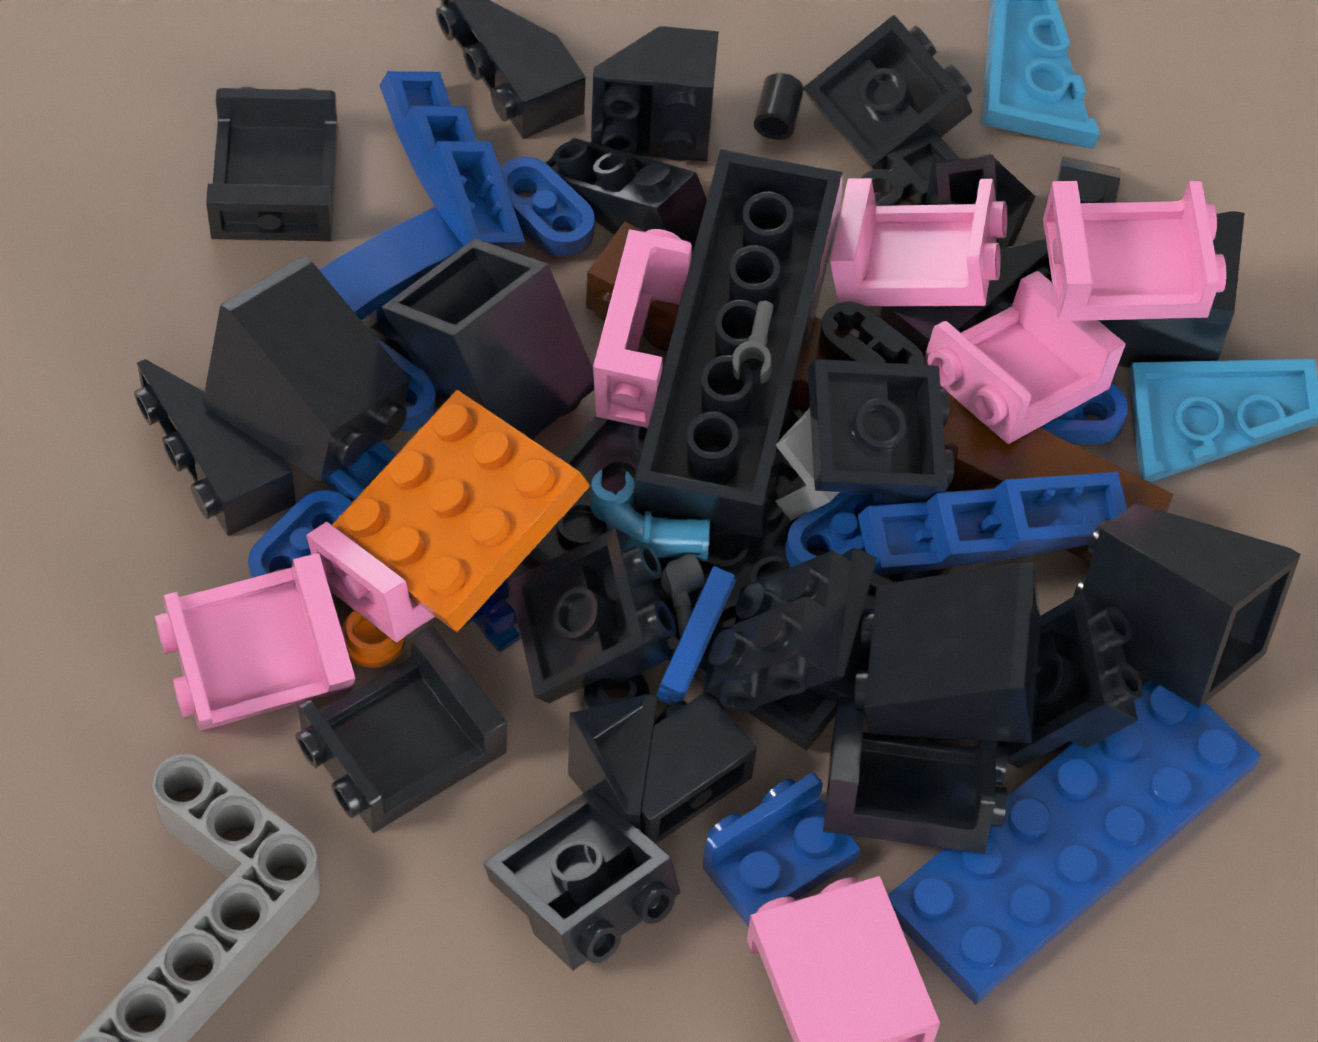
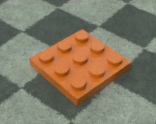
[332,390,590,633]

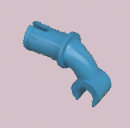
[590,470,710,561]

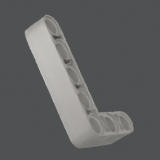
[74,754,321,1042]

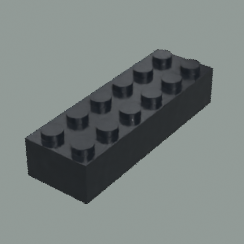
[634,149,843,538]

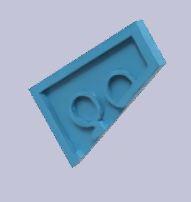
[981,0,1100,149]
[1128,359,1318,483]

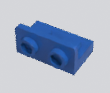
[703,772,860,928]

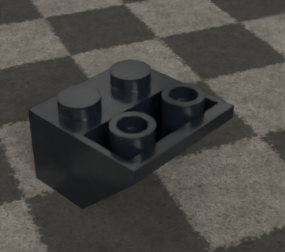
[591,26,719,162]

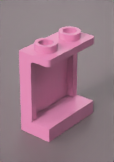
[830,178,1008,306]
[1043,181,1226,321]
[593,229,692,428]
[924,271,1126,444]
[306,522,435,642]
[154,553,355,731]
[747,876,940,1042]

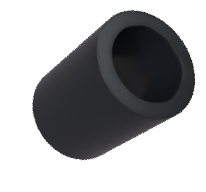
[754,73,804,140]

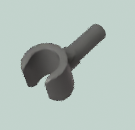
[733,301,774,383]
[660,554,705,640]

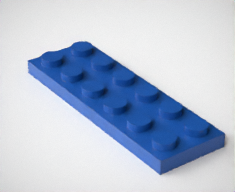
[888,679,1261,1005]

